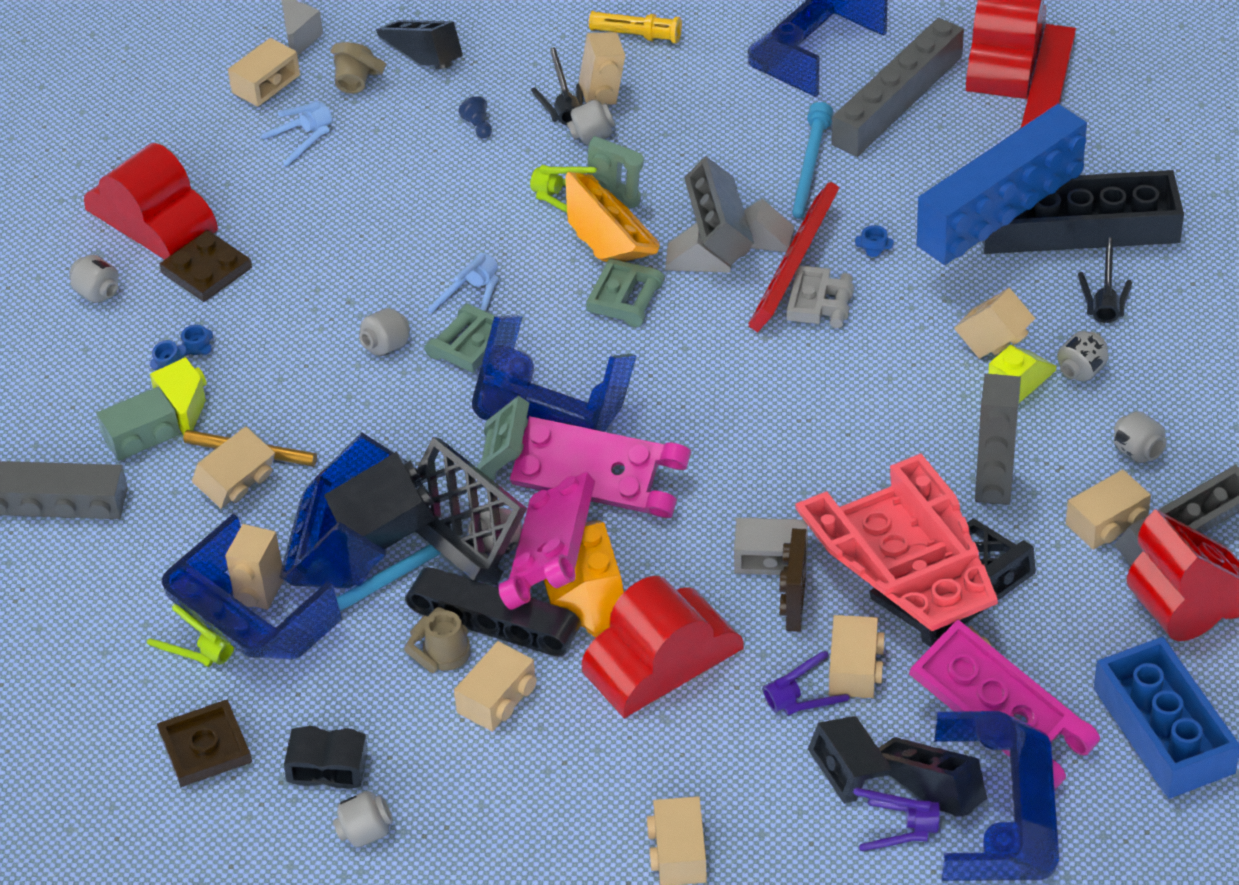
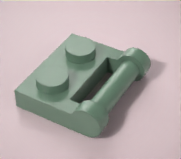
[587,136,644,208]
[586,259,665,327]
[424,304,512,373]
[477,396,529,481]

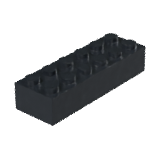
[982,170,1184,254]

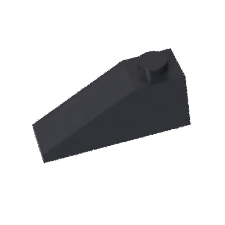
[376,20,463,69]
[879,737,988,817]

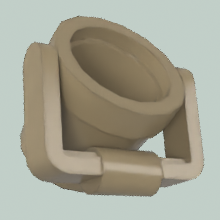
[331,42,387,94]
[404,607,471,673]

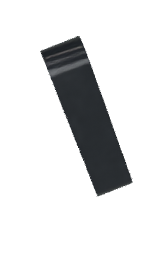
[405,567,581,657]

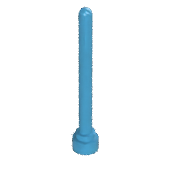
[792,102,834,219]
[296,544,441,637]

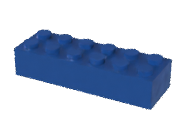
[916,104,1087,265]

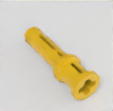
[589,11,682,44]

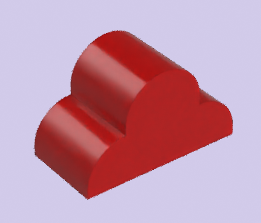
[965,0,1046,99]
[84,143,218,260]
[1126,509,1239,641]
[581,576,744,718]

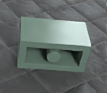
[96,386,180,461]

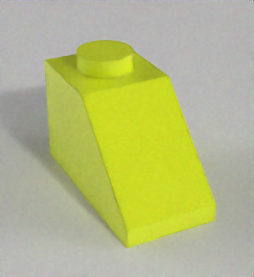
[988,344,1057,403]
[150,357,207,435]

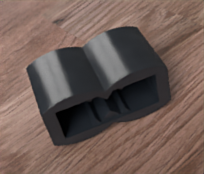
[284,726,368,789]

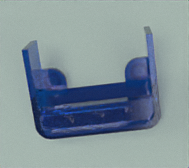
[748,0,888,97]
[472,315,637,432]
[280,432,407,589]
[162,514,342,660]
[934,711,1059,881]

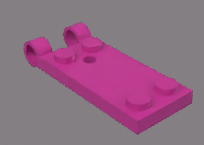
[509,416,691,518]
[499,471,595,610]
[909,619,1100,793]

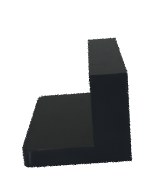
[808,716,892,803]

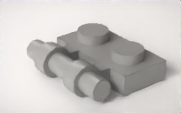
[787,265,854,328]

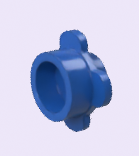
[855,225,894,257]
[180,325,213,355]
[150,340,188,370]

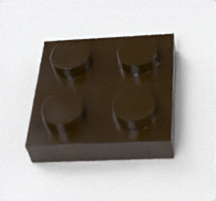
[159,230,252,302]
[779,528,807,632]
[157,699,252,788]

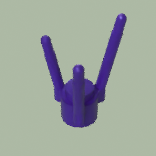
[762,651,850,716]
[853,788,939,851]

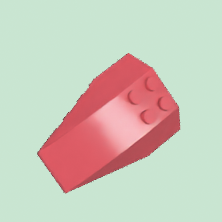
[795,453,998,631]

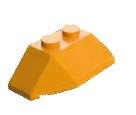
[565,172,660,262]
[543,520,624,637]

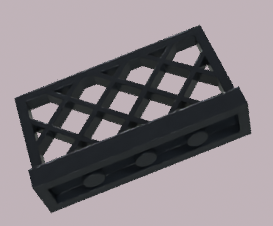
[415,437,527,584]
[870,518,1036,647]

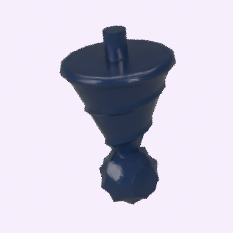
[458,96,492,138]

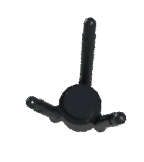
[531,47,583,125]
[1078,237,1132,323]

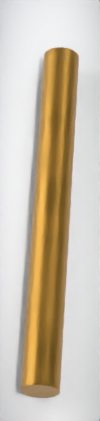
[183,430,317,467]

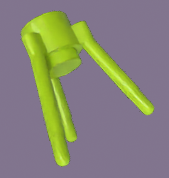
[530,164,597,213]
[146,602,236,668]

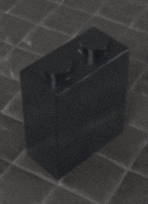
[324,452,435,563]

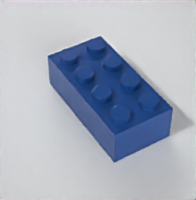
[1093,636,1239,799]

